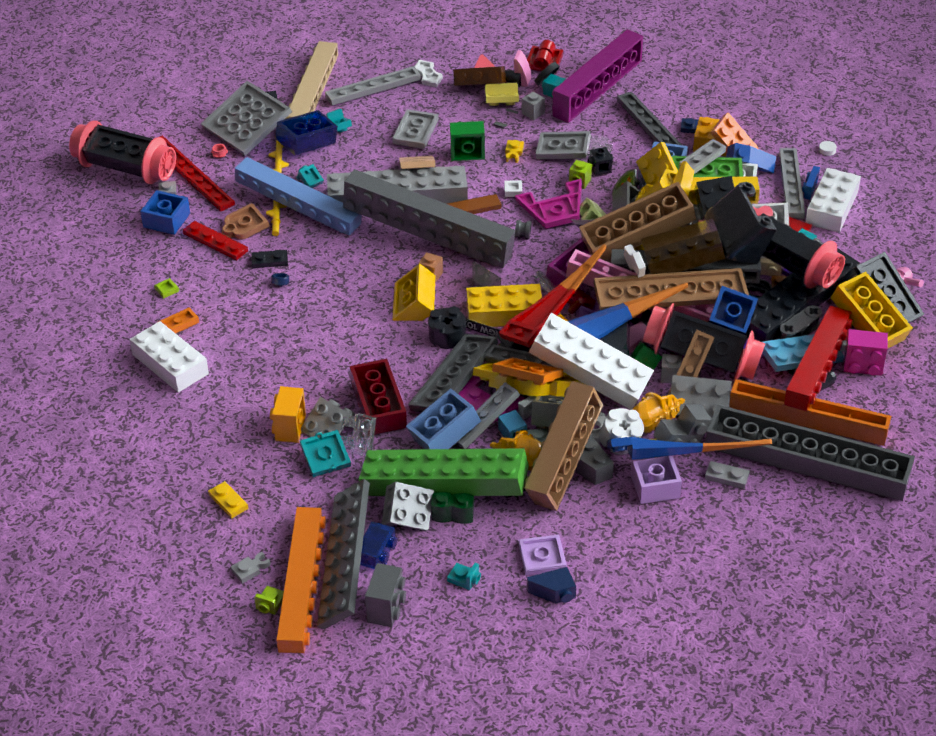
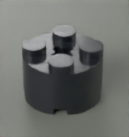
[428,306,466,349]

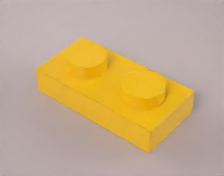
[208,481,249,519]

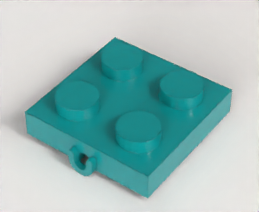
[300,430,351,477]

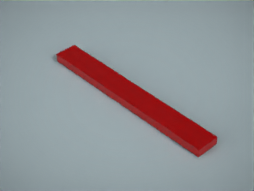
[159,135,235,212]

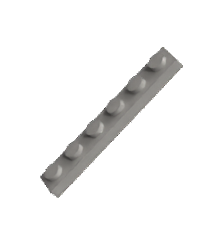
[325,66,421,105]
[779,148,805,219]

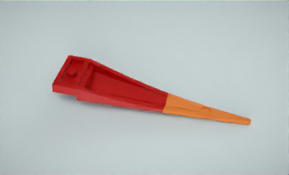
[499,244,606,348]

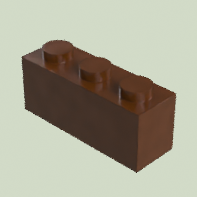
[453,66,506,86]

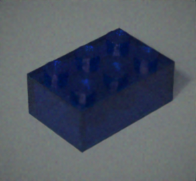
[275,110,338,155]

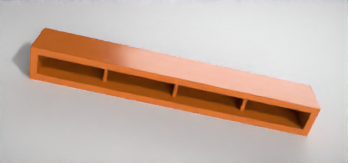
[729,379,892,446]
[276,507,326,653]

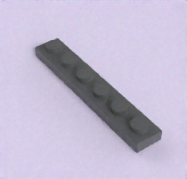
[617,91,682,145]

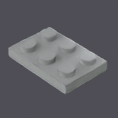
[392,109,439,149]
[536,131,591,159]
[671,375,732,419]

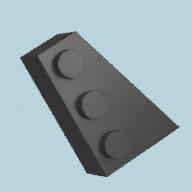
[575,435,614,485]

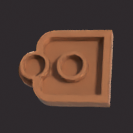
[222,203,270,240]

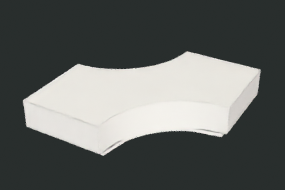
[414,60,443,87]
[624,244,646,278]

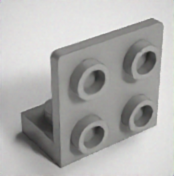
[381,482,434,531]

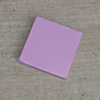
[518,534,567,575]

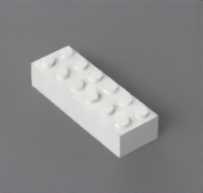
[529,313,654,410]

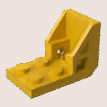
[635,142,678,201]

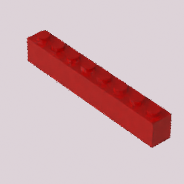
[784,306,853,412]

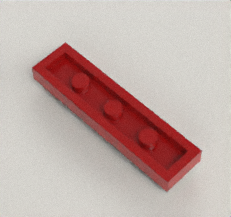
[183,220,248,261]

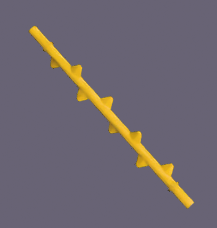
[266,124,289,236]

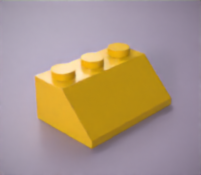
[392,263,435,321]

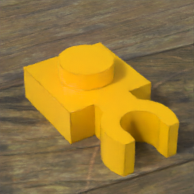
[505,140,524,163]

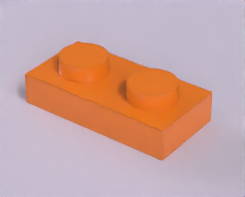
[158,307,199,334]

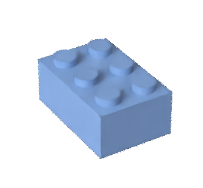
[406,388,481,449]

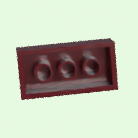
[350,358,407,436]

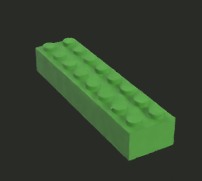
[359,448,529,496]

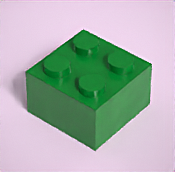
[450,121,485,161]

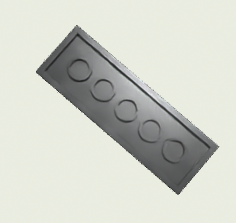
[408,334,499,412]

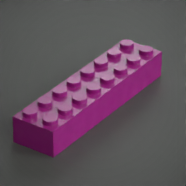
[552,29,643,123]

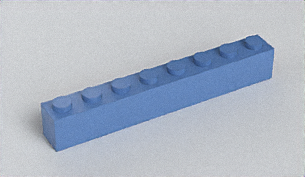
[235,157,362,236]

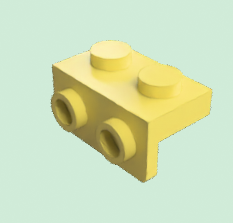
[485,83,519,106]

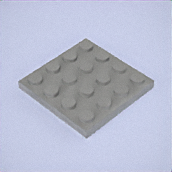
[201,81,292,156]

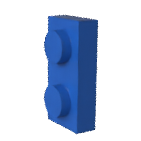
[802,166,820,200]

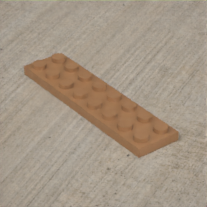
[593,268,749,311]

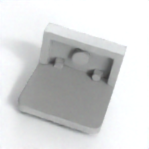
[301,397,359,437]

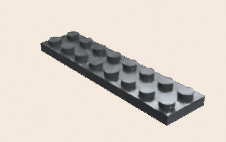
[317,479,370,629]

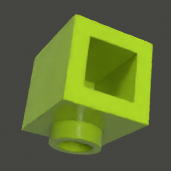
[569,160,592,189]

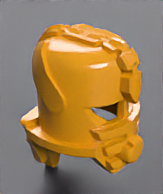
[631,392,685,434]
[490,430,542,472]

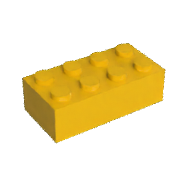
[831,272,913,349]
[466,284,542,327]

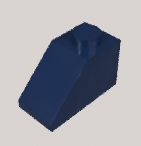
[527,567,576,604]

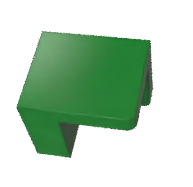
[630,341,662,370]

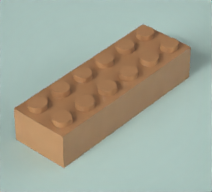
[579,182,696,261]
[524,381,603,511]

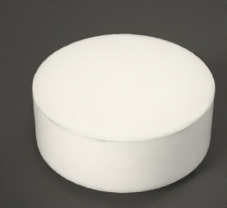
[819,141,837,156]

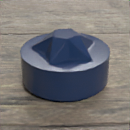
[271,273,290,287]

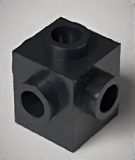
[587,147,613,175]

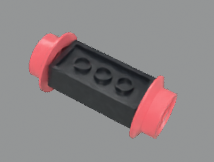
[69,120,176,184]
[753,205,845,289]
[643,303,765,382]

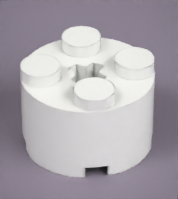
[599,408,644,455]

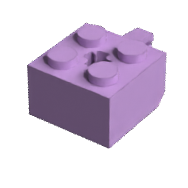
[630,456,682,504]

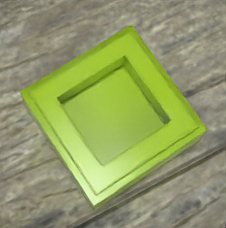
[154,278,179,299]

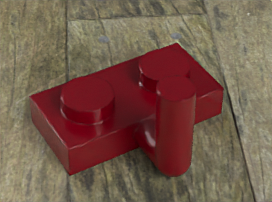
[567,288,596,314]

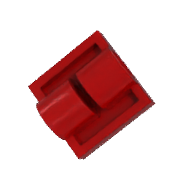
[527,40,563,73]

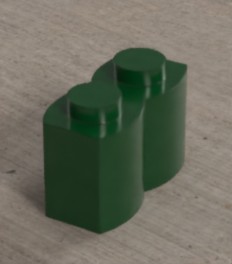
[431,492,474,524]

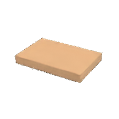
[399,156,435,169]

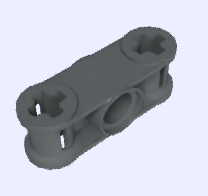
[778,305,822,339]

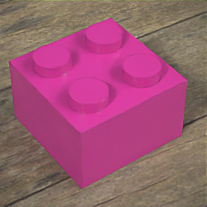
[843,329,888,376]

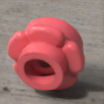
[211,144,228,158]

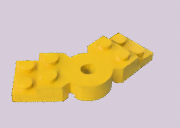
[473,363,586,397]

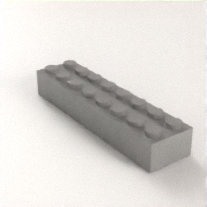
[327,166,468,204]

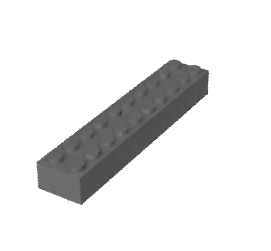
[343,169,516,268]
[705,405,915,501]

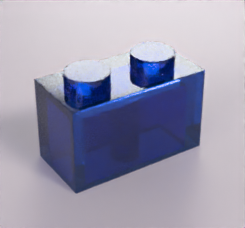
[360,521,398,569]

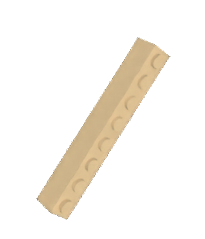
[284,41,338,131]

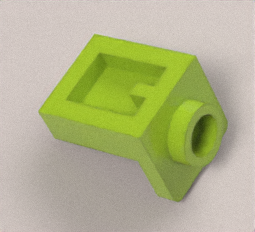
[254,586,284,615]

